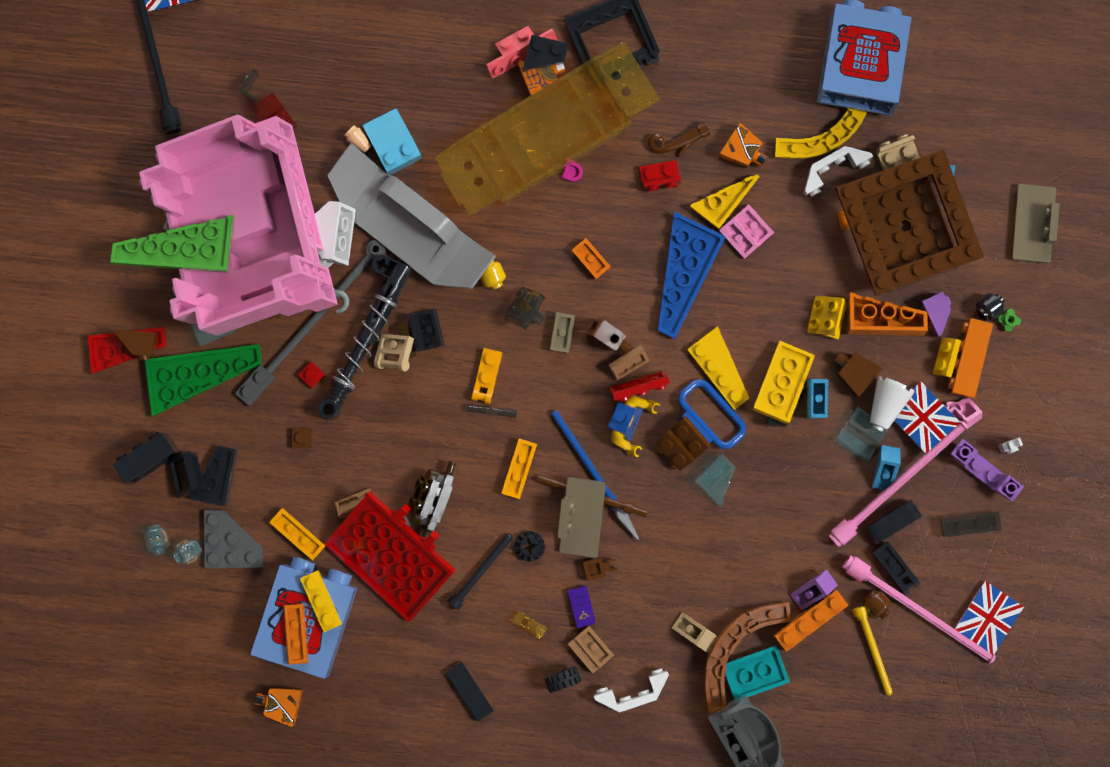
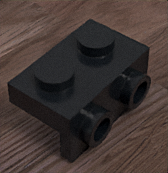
[408,309,445,351]

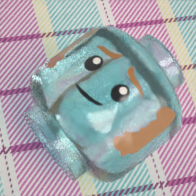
[143,525,170,555]
[172,538,203,566]

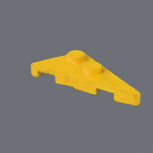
[690,174,760,230]

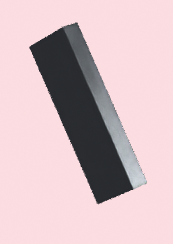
[446,662,494,722]

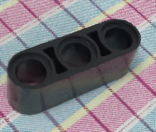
[865,499,922,545]

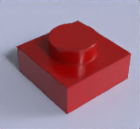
[298,361,326,389]

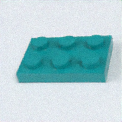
[725,645,790,700]

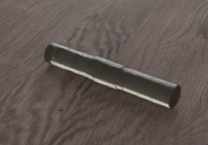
[467,404,517,418]

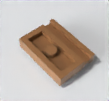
[568,626,614,673]

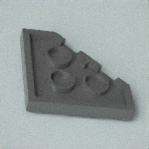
[204,510,264,568]

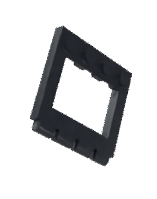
[564,0,660,87]

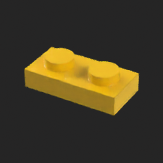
[932,337,961,378]

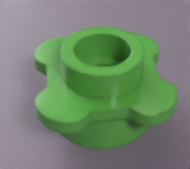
[998,309,1021,332]

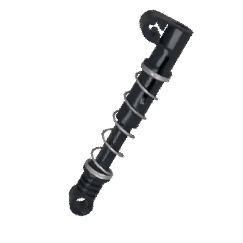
[318,255,412,421]

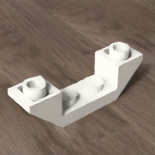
[803,146,873,197]
[594,668,669,712]

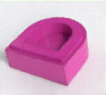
[562,160,583,182]

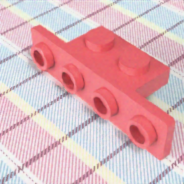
[486,26,558,78]

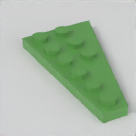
[110,215,234,273]

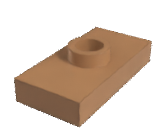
[609,345,650,381]
[335,488,372,520]

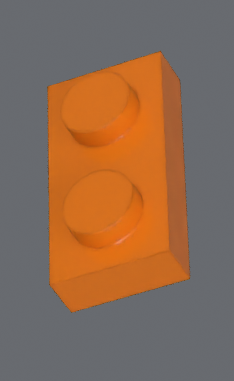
[571,238,611,280]

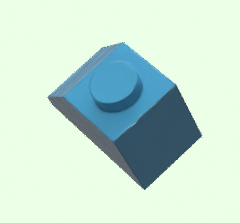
[872,445,900,490]

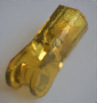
[512,611,547,639]

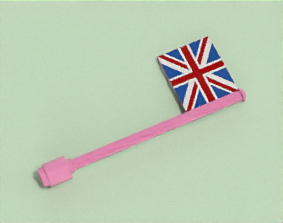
[829,382,968,547]
[842,555,1024,664]

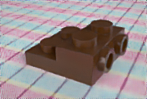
[655,416,711,471]

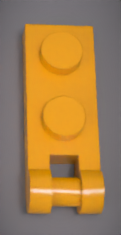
[471,348,502,404]

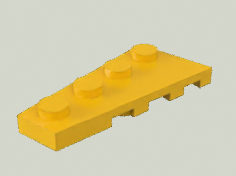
[687,326,749,410]

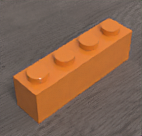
[947,318,993,399]
[773,589,849,652]

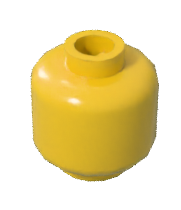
[480,260,506,290]

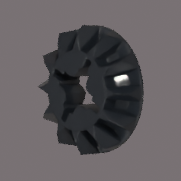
[514,531,545,562]

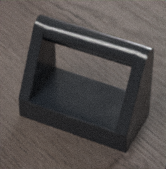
[168,451,206,499]

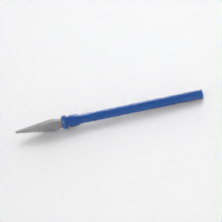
[551,410,639,540]

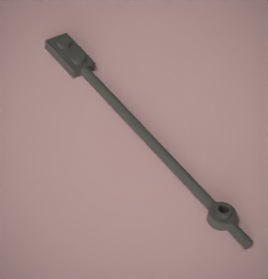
[235,240,386,406]

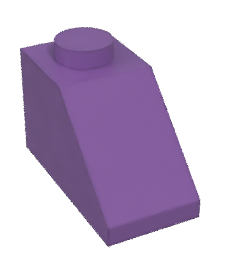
[919,292,951,338]
[791,570,838,611]

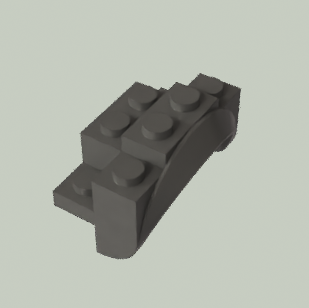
[708,694,785,767]

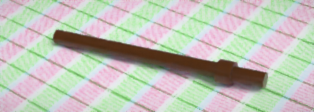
[537,475,648,518]

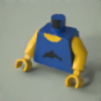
[608,396,660,457]

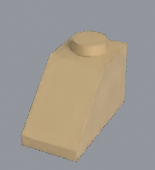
[672,612,718,653]

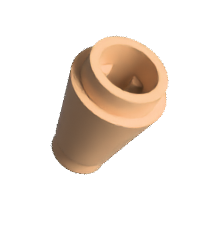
[344,125,372,153]

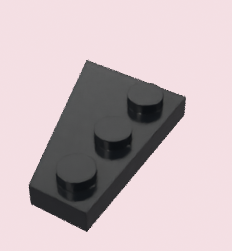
[189,446,238,506]

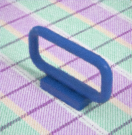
[678,379,746,450]

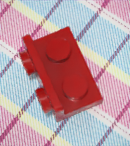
[639,160,681,192]

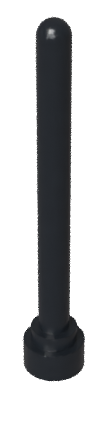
[447,533,513,611]

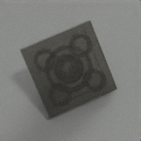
[503,286,546,330]

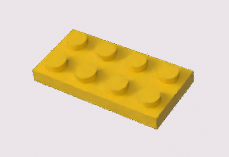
[752,341,815,425]

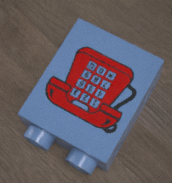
[816,0,912,116]
[250,557,358,679]

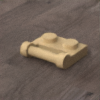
[374,334,414,371]

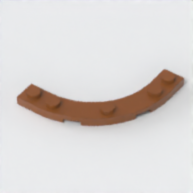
[703,601,791,713]

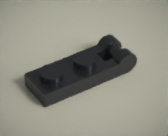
[872,541,921,596]

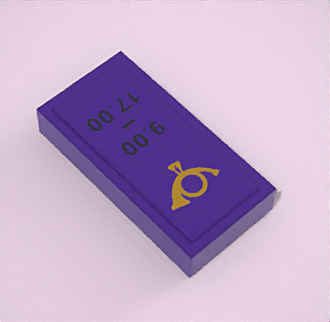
[568,586,596,628]

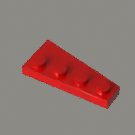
[88,327,167,374]

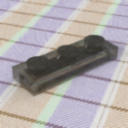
[940,511,1002,537]

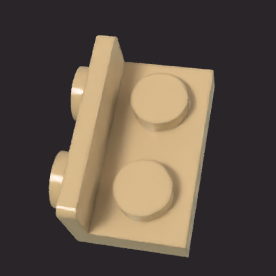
[876,134,920,171]

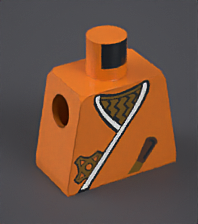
[719,123,767,168]
[255,687,303,727]

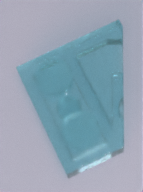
[694,453,736,507]

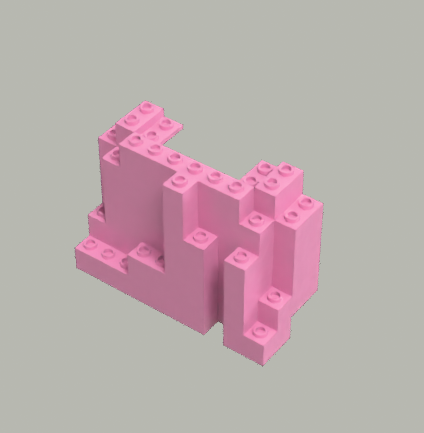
[139,114,338,336]

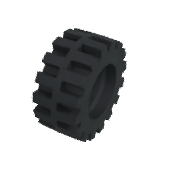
[544,666,582,693]

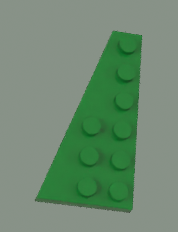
[145,344,263,417]

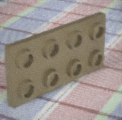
[1012,184,1060,263]
[557,477,606,558]

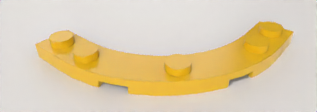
[774,108,867,159]

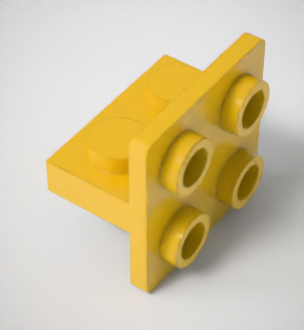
[807,296,847,340]

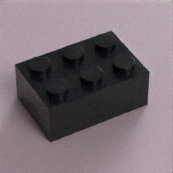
[112,432,181,485]

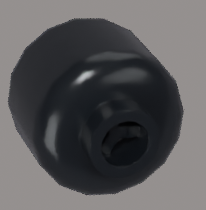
[976,293,1005,321]

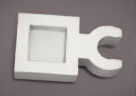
[998,437,1023,454]

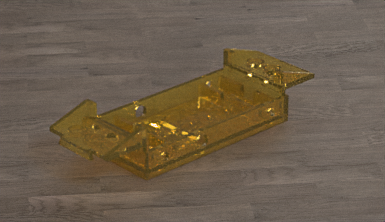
[434,42,660,217]

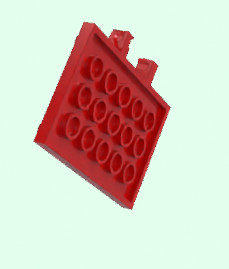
[324,491,456,622]

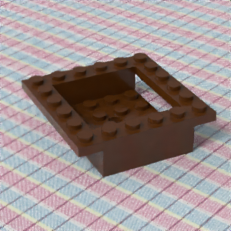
[835,149,984,296]

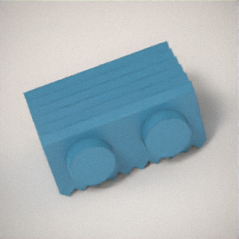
[807,379,829,419]

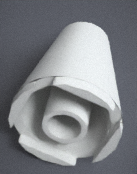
[870,376,914,432]

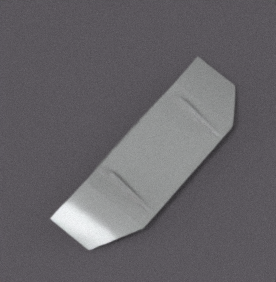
[327,143,496,289]

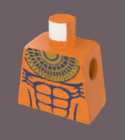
[518,61,566,100]

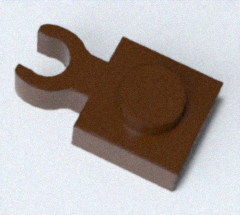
[583,558,618,581]

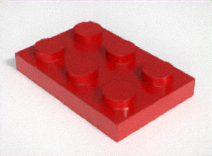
[609,371,670,402]

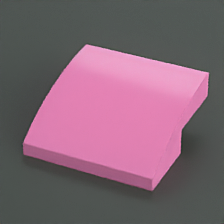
[719,204,775,259]

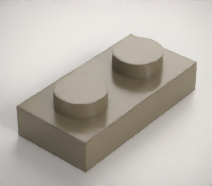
[550,312,575,353]

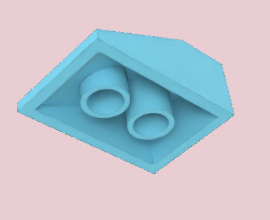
[363,108,422,175]

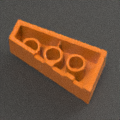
[847,292,928,336]

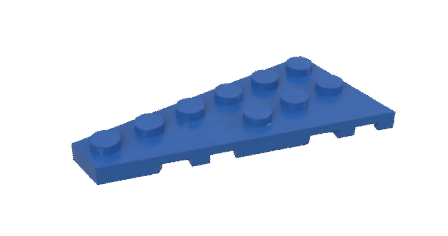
[658,211,725,339]

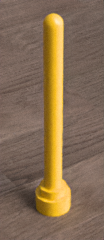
[852,606,892,696]

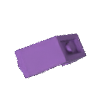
[951,439,1024,502]

